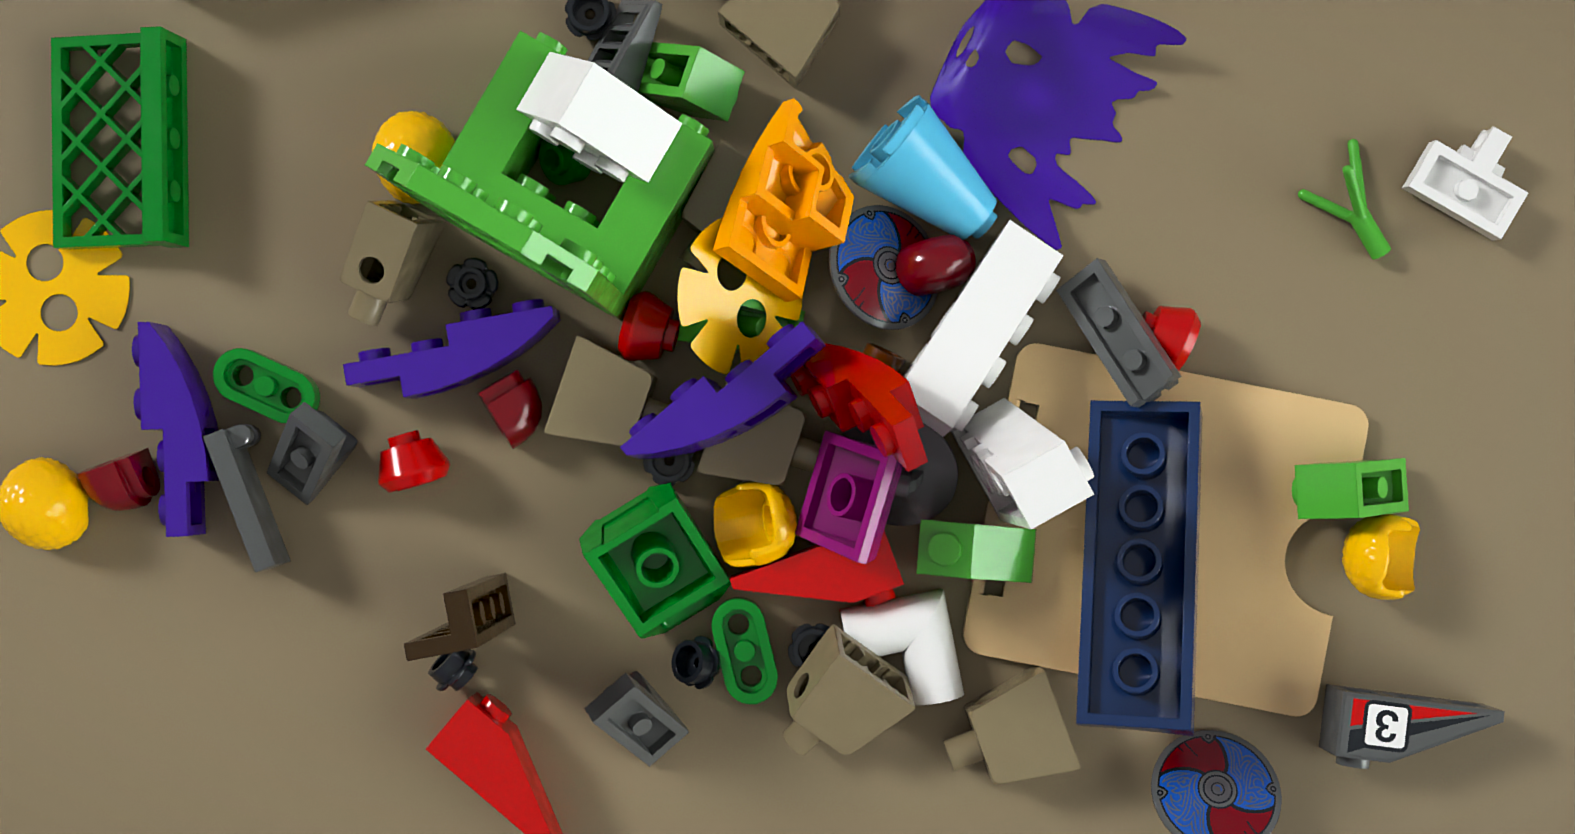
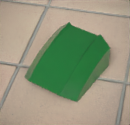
[579,483,731,639]

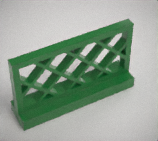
[51,26,189,250]

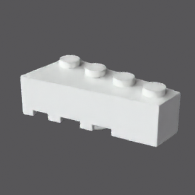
[904,220,1064,437]
[950,398,1094,529]

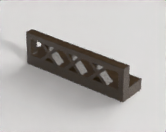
[404,573,516,661]

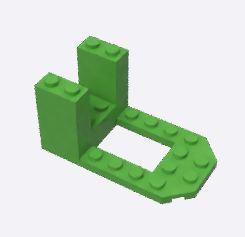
[365,31,715,322]

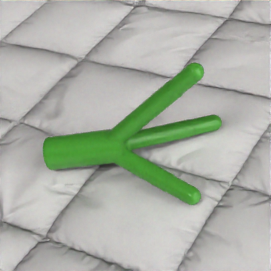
[1298,139,1391,260]

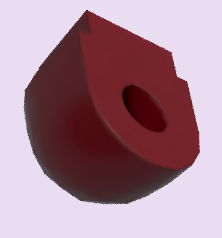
[895,235,976,296]
[477,369,542,449]
[77,448,160,511]

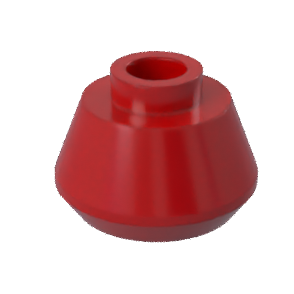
[618,290,680,361]
[1142,306,1201,371]
[378,430,451,493]

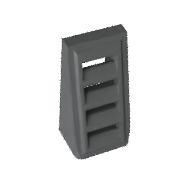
[587,0,663,93]

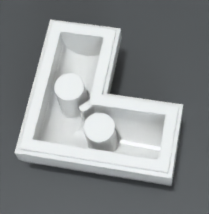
[840,589,964,705]

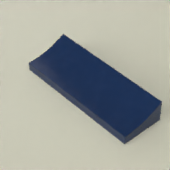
[1076,400,1202,736]

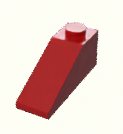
[729,531,904,607]
[425,692,563,834]

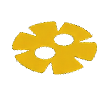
[0,210,130,365]
[677,217,803,375]

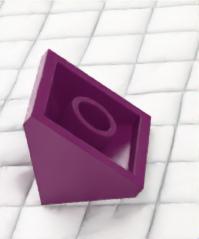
[795,431,903,564]

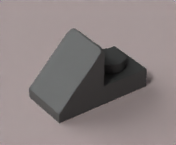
[266,402,358,505]
[584,671,689,767]

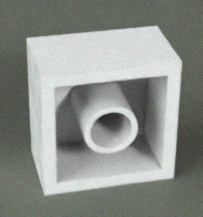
[516,52,682,183]

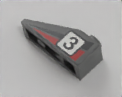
[1319,684,1505,769]

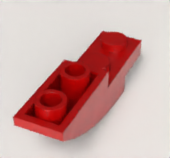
[790,343,928,472]

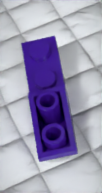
[343,299,561,399]
[620,321,826,459]
[132,322,220,537]

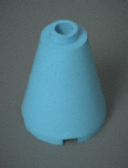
[848,95,997,240]

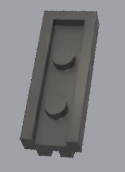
[1056,258,1182,408]
[203,424,291,573]

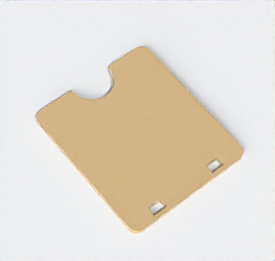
[962,343,1369,717]

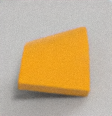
[713,98,854,302]

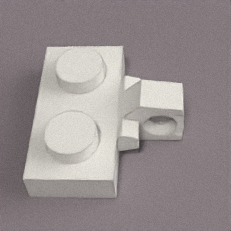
[1402,126,1528,241]

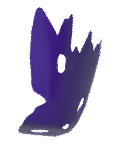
[930,0,1186,250]

